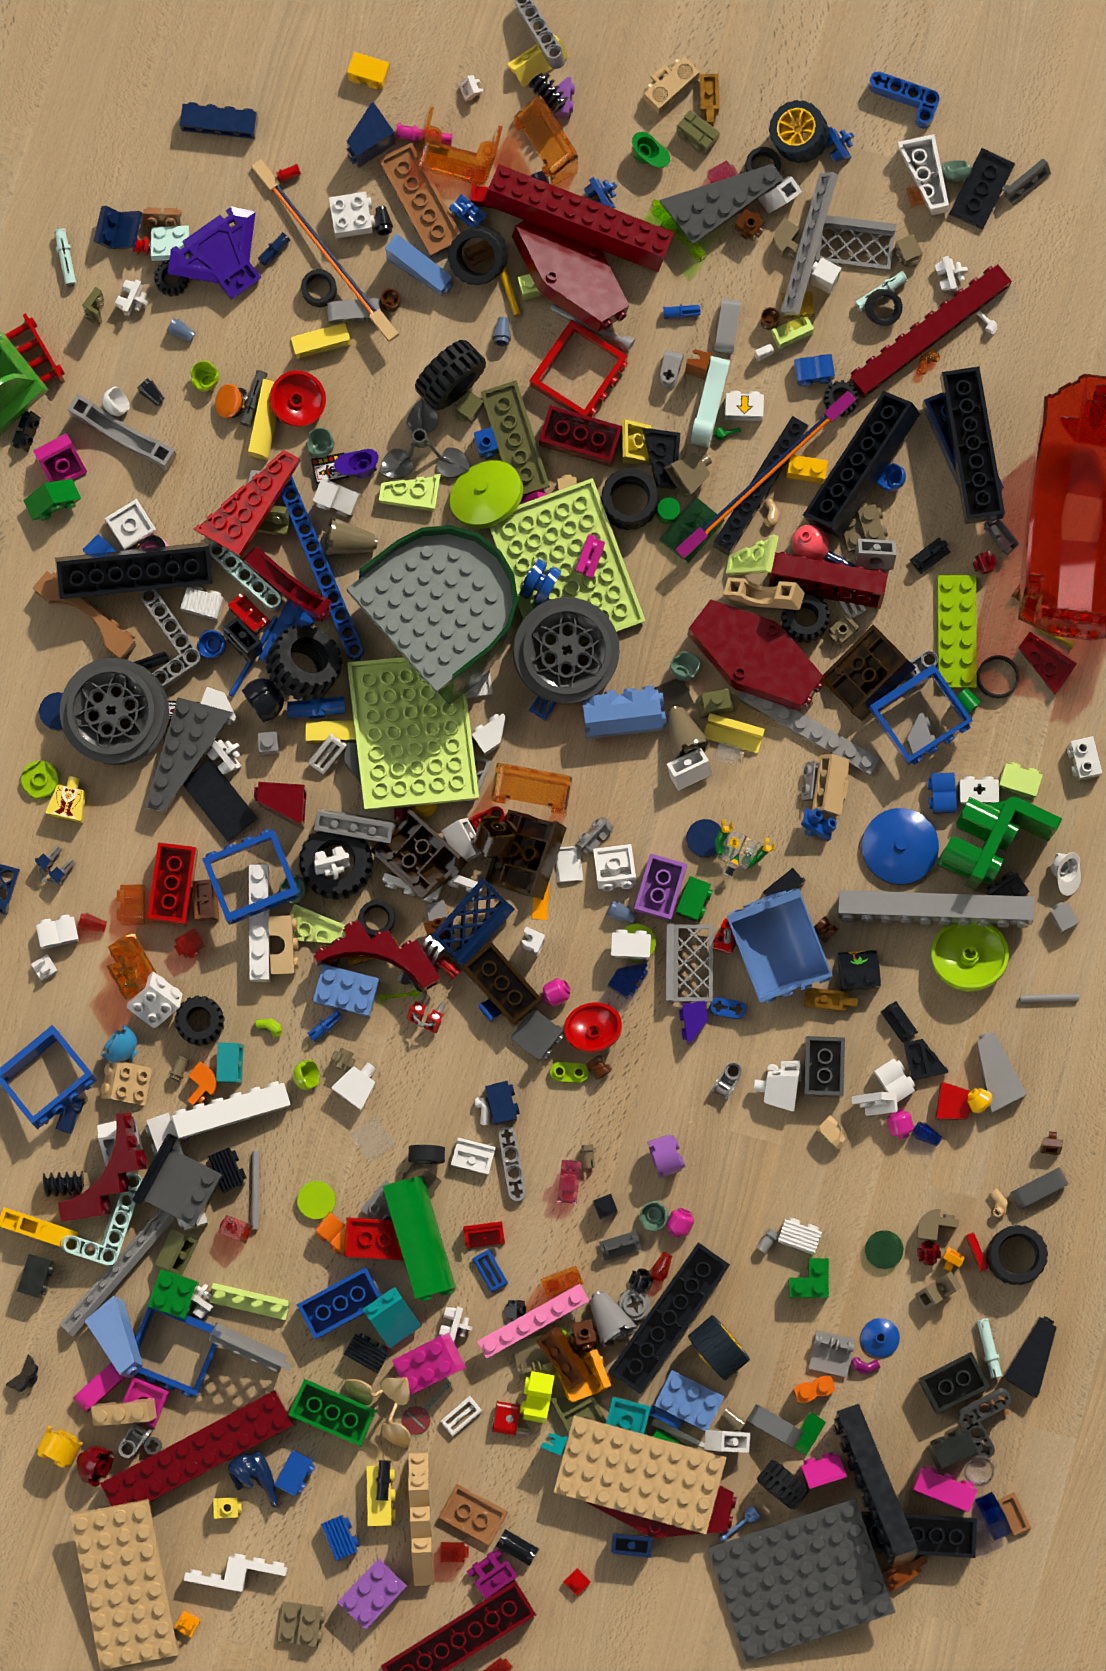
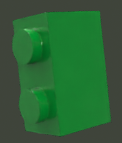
[676,876,713,922]

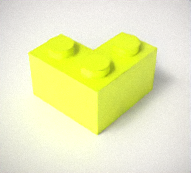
[520,1371,554,1424]

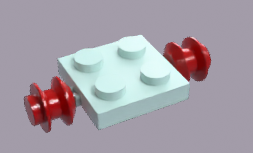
[133,226,189,261]

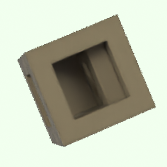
[828,613,859,646]

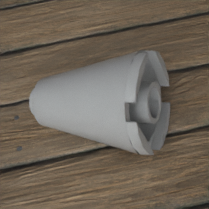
[589,1291,637,1348]

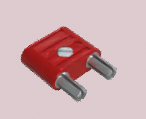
[492,1401,530,1436]

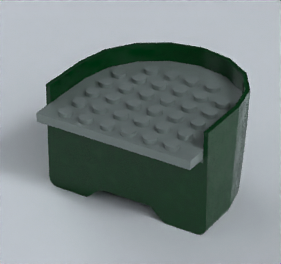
[347,525,518,705]

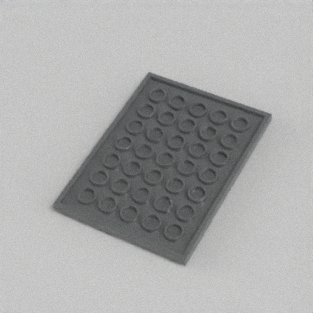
[708,1498,896,1662]

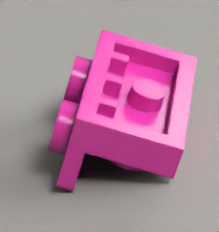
[575,534,605,578]

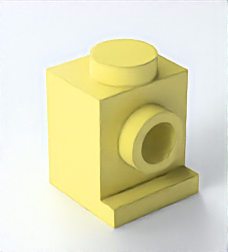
[213,1497,242,1518]

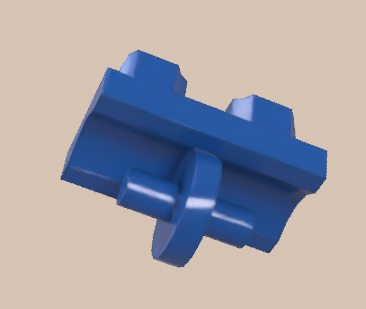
[827,127,854,162]
[584,177,617,209]
[449,194,487,227]
[801,808,837,842]

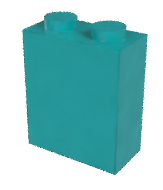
[363,1287,422,1348]

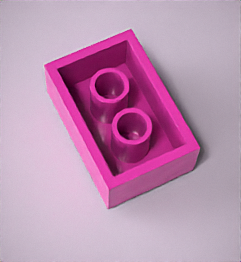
[392,1333,466,1395]
[911,1465,977,1512]

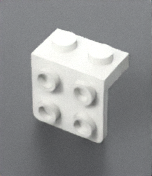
[127,972,183,1028]

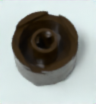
[473,816,517,858]

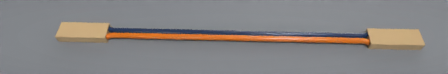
[251,159,399,342]

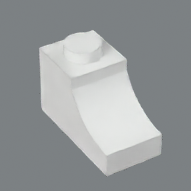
[97,1121,117,1166]

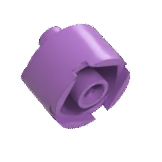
[647,1134,685,1178]

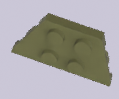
[551,1396,607,1433]

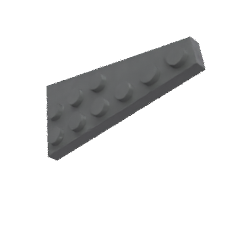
[659,164,783,246]
[145,697,233,813]

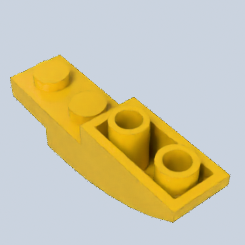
[0,1207,79,1250]

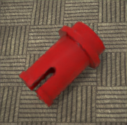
[276,164,301,183]
[436,956,461,980]

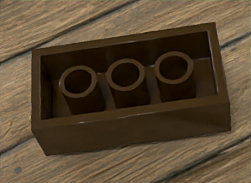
[462,942,542,1027]

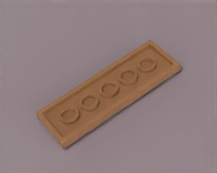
[379,143,460,257]

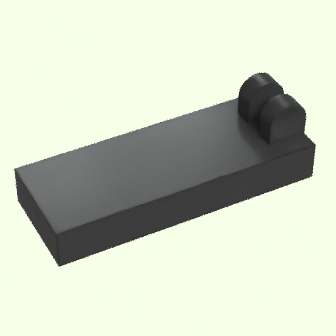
[1002,159,1051,205]

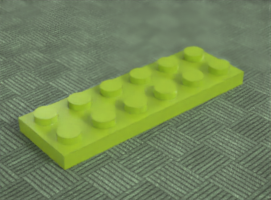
[937,575,977,689]

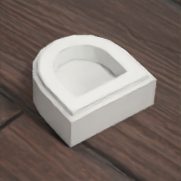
[754,344,774,361]

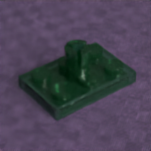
[659,496,725,564]

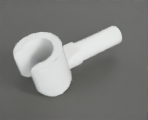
[977,311,997,335]

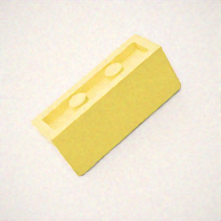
[507,35,568,87]
[291,323,351,359]
[704,713,765,754]

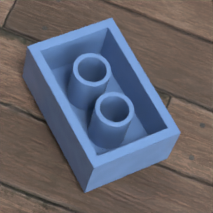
[313,964,380,1018]
[654,1370,724,1432]

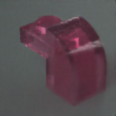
[557,1160,581,1204]

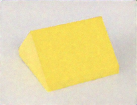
[622,419,651,463]

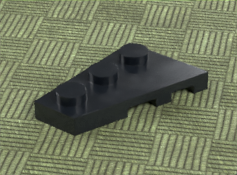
[642,428,680,489]

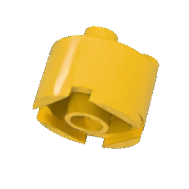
[37,1426,83,1468]

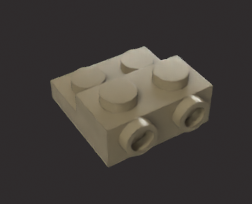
[843,504,888,553]
[278,1601,325,1647]

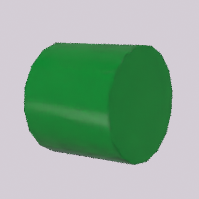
[656,497,680,524]
[956,688,981,715]

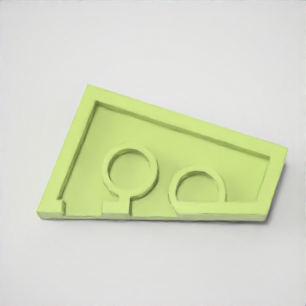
[379,474,441,511]
[726,534,779,576]
[280,904,345,943]

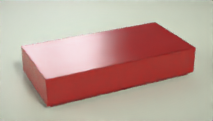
[965,1233,988,1272]

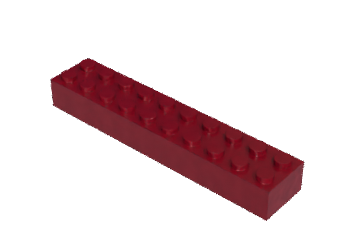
[483,164,674,272]
[100,1390,294,1506]

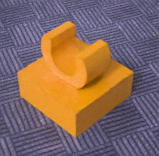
[943,1247,965,1272]
[174,1610,201,1638]

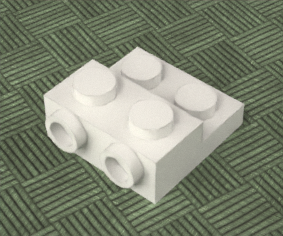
[593,844,636,892]

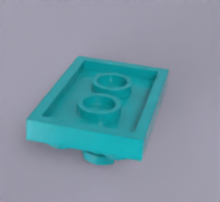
[606,1397,651,1434]

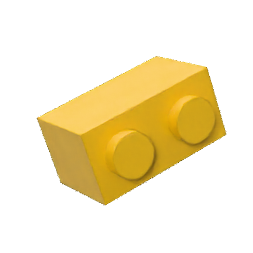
[347,52,390,89]
[786,455,828,484]

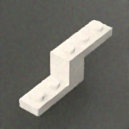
[382,873,484,903]
[184,1553,288,1592]

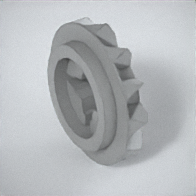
[619,1289,650,1320]

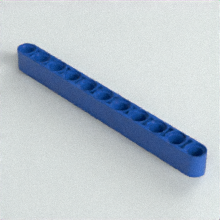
[281,476,364,661]

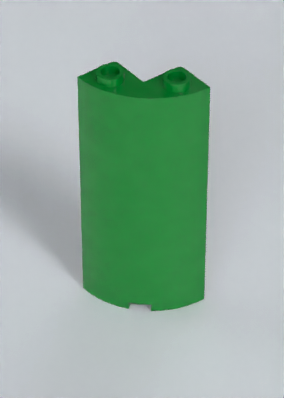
[383,1176,456,1302]

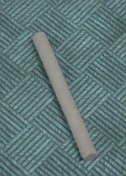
[251,1151,260,1230]

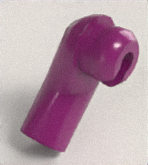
[851,1357,881,1375]

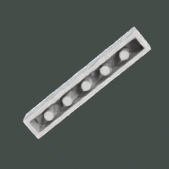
[249,864,271,982]
[171,1081,291,1140]
[145,1113,208,1231]

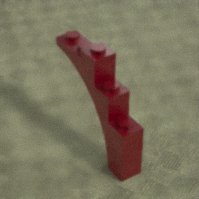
[242,546,332,622]
[313,921,441,993]
[58,1112,147,1222]

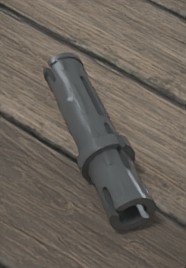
[239,370,268,427]

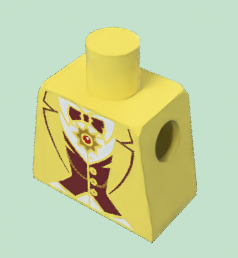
[46,776,86,824]

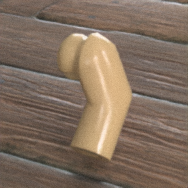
[990,1188,1008,1218]

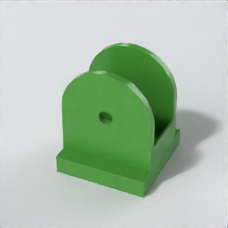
[0,332,49,435]

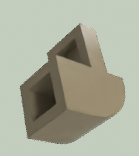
[774,218,800,260]
[916,1209,959,1241]
[915,1272,962,1311]

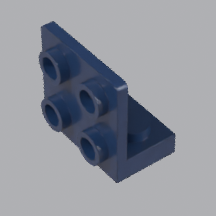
[93,206,142,249]

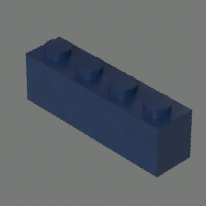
[180,102,258,139]

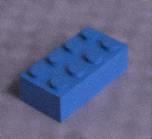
[297,1267,381,1340]

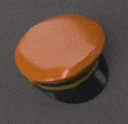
[215,384,248,418]

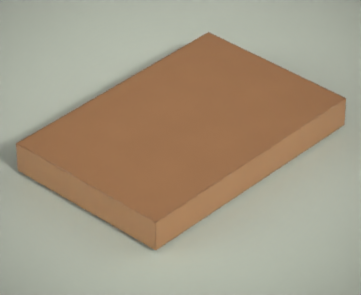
[438,1484,508,1547]

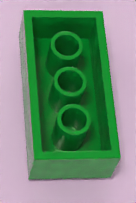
[289,1379,377,1447]

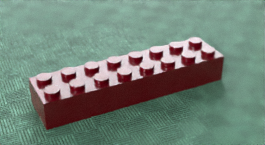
[381,1581,537,1671]

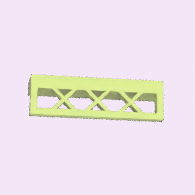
[210,1283,291,1320]

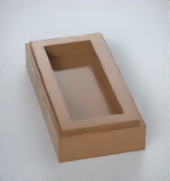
[996,1492,1031,1537]

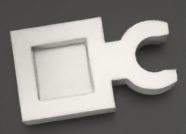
[767,1060,802,1081]

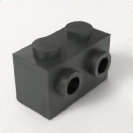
[17,1254,55,1299]

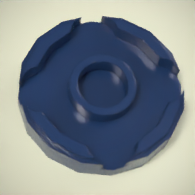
[39,692,63,731]
[686,819,721,858]

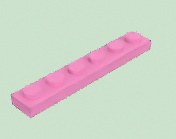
[477,1284,589,1359]

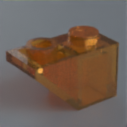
[540,1266,584,1298]

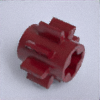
[973,552,997,575]
[917,1241,941,1266]

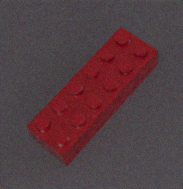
[769,552,888,609]

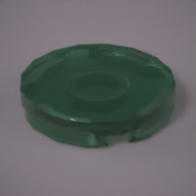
[865,1230,904,1269]

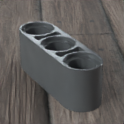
[1010,1167,1069,1210]
[746,1404,803,1449]

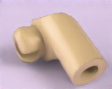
[763,498,780,527]

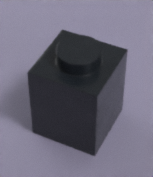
[593,1194,618,1220]

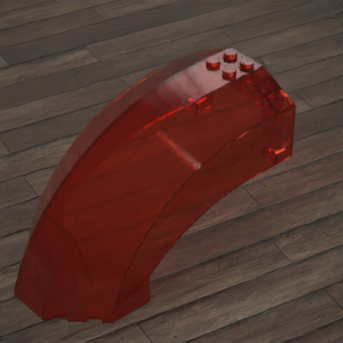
[1018,374,1106,641]

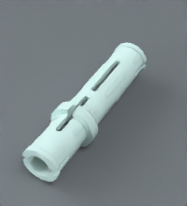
[54,228,77,286]
[855,271,908,311]
[976,1318,1003,1379]

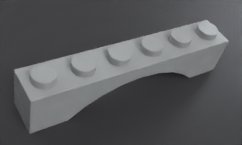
[68,394,177,471]

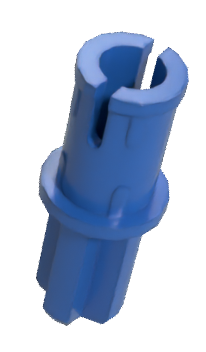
[663,304,701,319]
[307,1010,343,1042]

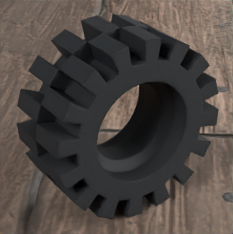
[154,260,189,297]
[824,380,859,417]

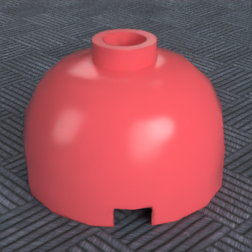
[791,524,830,560]

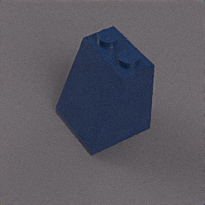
[346,102,396,168]

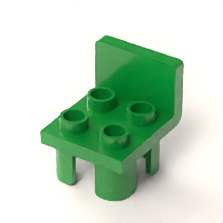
[937,796,1062,890]

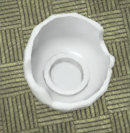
[102,386,130,416]

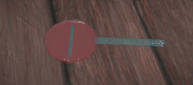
[401,1381,452,1435]

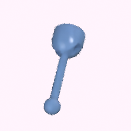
[719,1505,762,1542]

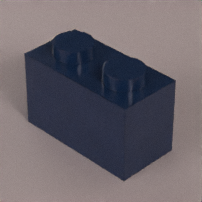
[485,1080,520,1125]
[611,1533,652,1558]

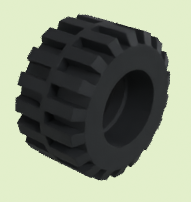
[781,592,830,643]
[174,995,225,1046]
[757,1460,810,1510]

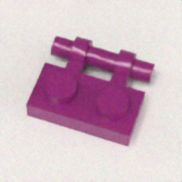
[467,1549,518,1599]

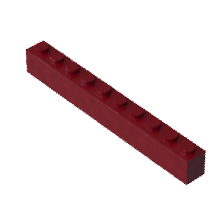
[849,264,1012,399]

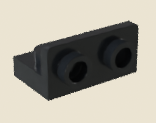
[985,871,1030,896]

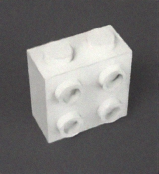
[329,192,375,239]

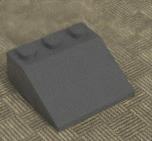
[144,1149,223,1228]

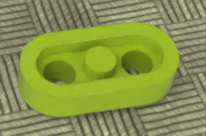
[550,1062,589,1083]

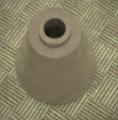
[325,517,378,555]
[666,706,710,759]

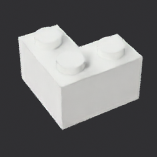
[312,479,362,517]

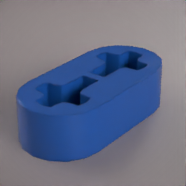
[710,998,746,1019]
[649,1405,684,1430]

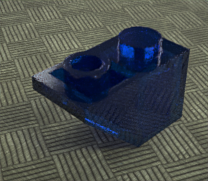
[607,963,649,999]
[975,1492,1012,1541]

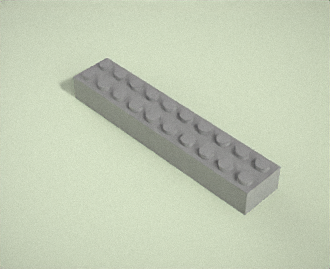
[839,890,1034,928]

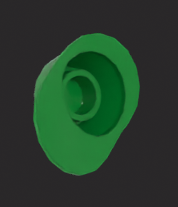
[632,132,670,168]

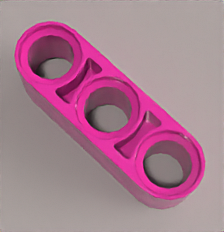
[73,1362,126,1413]

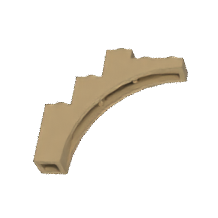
[408,1453,434,1586]

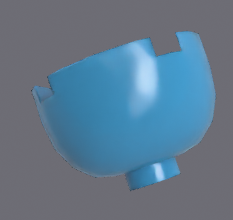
[101,1024,137,1063]

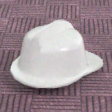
[1051,852,1081,896]

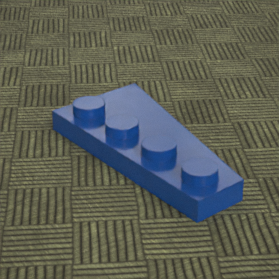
[259,600,314,662]

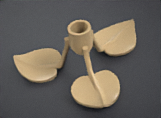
[345,1377,411,1448]

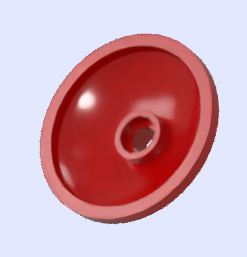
[270,370,326,427]
[564,1002,622,1053]

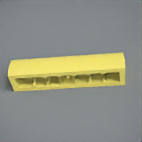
[248,379,277,460]
[306,720,356,744]

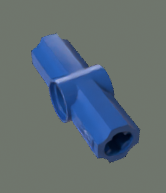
[287,696,346,719]

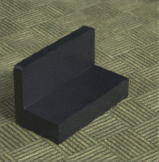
[763,868,806,896]

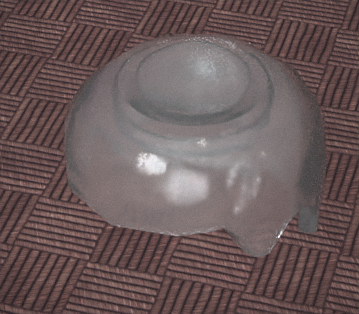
[964,1455,995,1487]

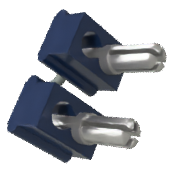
[35,846,76,885]

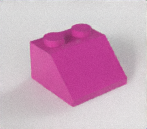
[33,433,87,482]
[800,1452,847,1489]

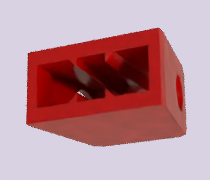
[935,1082,972,1120]

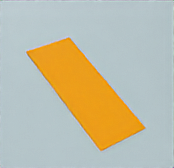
[532,882,550,920]

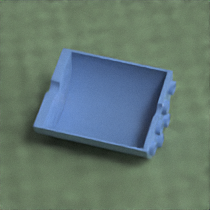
[727,888,832,1003]

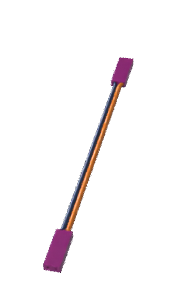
[675,391,856,559]

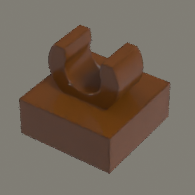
[1041,1131,1063,1155]

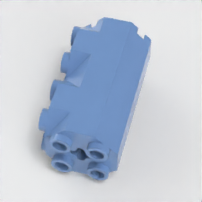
[582,686,666,739]

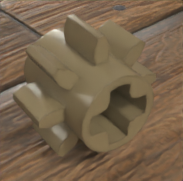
[331,1048,356,1071]

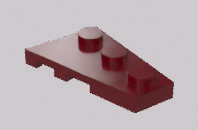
[1018,632,1077,695]

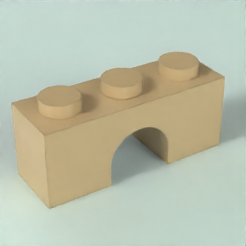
[268,914,299,974]
[91,1398,157,1426]

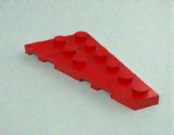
[193,450,301,557]

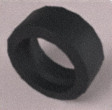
[745,147,781,173]
[301,269,337,307]
[865,289,903,326]
[358,900,395,937]
[408,1145,445,1164]

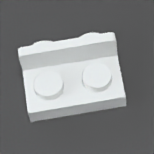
[852,1092,898,1116]

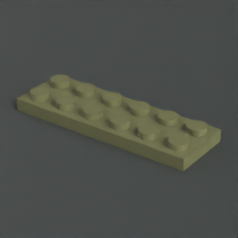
[481,380,550,496]

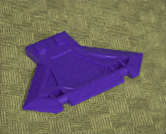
[167,207,261,300]

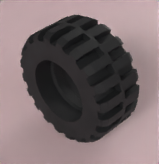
[415,340,486,410]
[266,625,343,701]
[299,831,373,900]

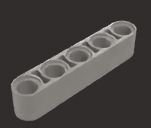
[514,0,565,69]

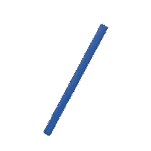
[229,616,278,697]

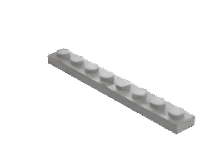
[781,172,838,315]
[738,692,880,776]
[60,1209,176,1336]

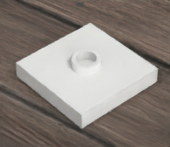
[104,499,157,550]

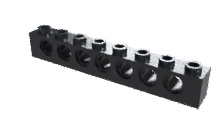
[713,416,809,556]

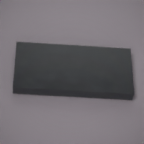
[949,148,1015,230]
[183,759,258,842]

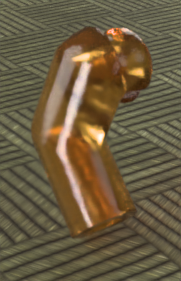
[917,350,940,375]

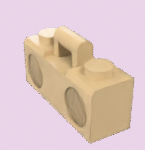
[643,57,700,115]
[812,754,850,816]

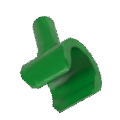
[713,427,741,440]

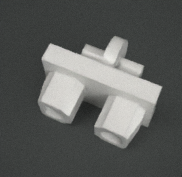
[935,256,968,293]
[115,280,148,317]
[207,740,242,774]
[314,846,350,880]
[193,1284,214,1319]
[439,1307,473,1342]

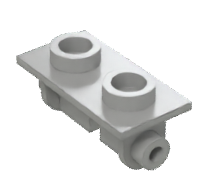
[801,761,819,801]
[576,817,614,855]

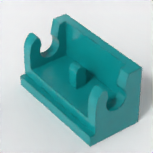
[216,1043,244,1084]
[541,1433,568,1456]

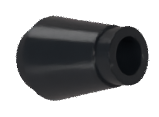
[375,206,393,235]
[137,378,165,406]

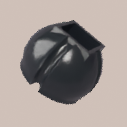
[242,678,285,723]

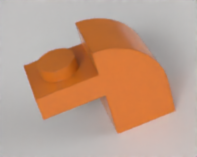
[187,1061,218,1106]

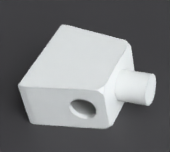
[332,1062,376,1111]
[754,1070,800,1111]

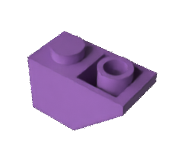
[547,77,575,119]

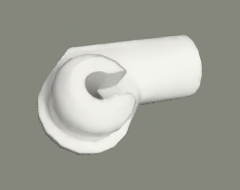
[475,1097,491,1125]

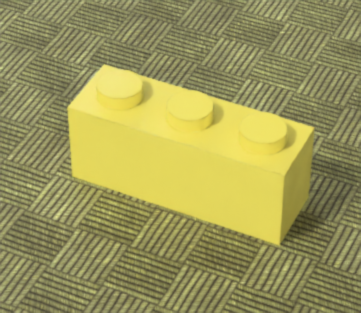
[367,1466,396,1526]

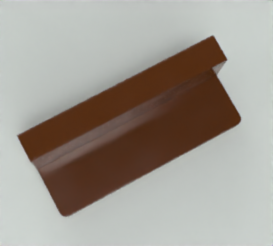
[536,1326,592,1389]

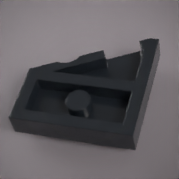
[903,1039,949,1081]

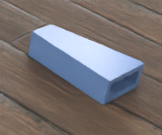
[385,233,453,296]
[84,1296,143,1378]

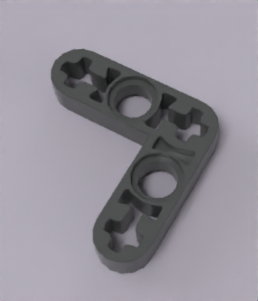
[958,1388,1011,1459]

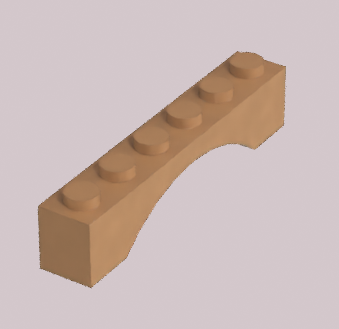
[33,571,137,659]

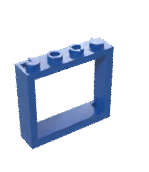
[869,664,973,765]
[202,829,301,925]
[0,1025,98,1130]
[135,1307,219,1398]

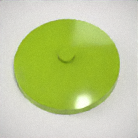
[450,460,523,529]
[931,922,1009,991]

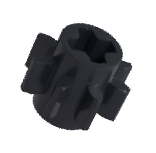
[628,1268,654,1293]

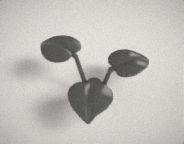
[379,399,469,479]

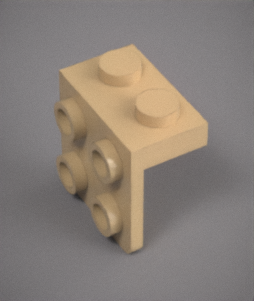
[101,1061,152,1105]

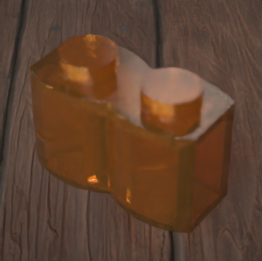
[117,884,145,925]

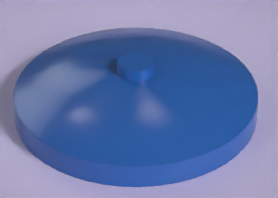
[862,808,939,885]

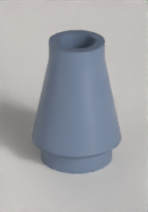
[492,317,511,347]
[166,318,196,342]
[606,901,636,924]

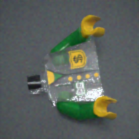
[714,819,775,877]

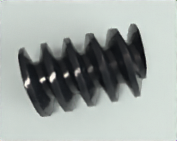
[528,73,568,114]
[43,1171,84,1197]

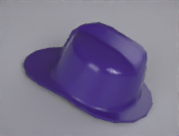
[334,449,379,479]

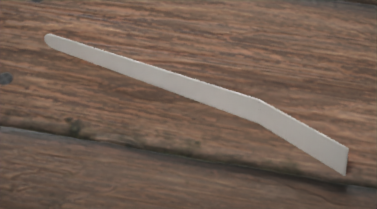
[651,1418,705,1448]

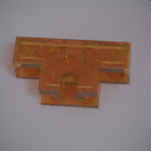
[107,933,157,1000]

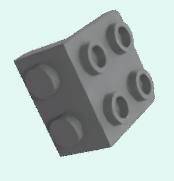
[511,1009,564,1062]

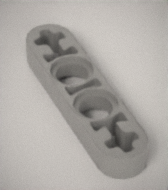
[499,1126,526,1202]

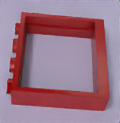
[529,320,629,417]

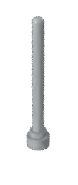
[551,304,635,353]

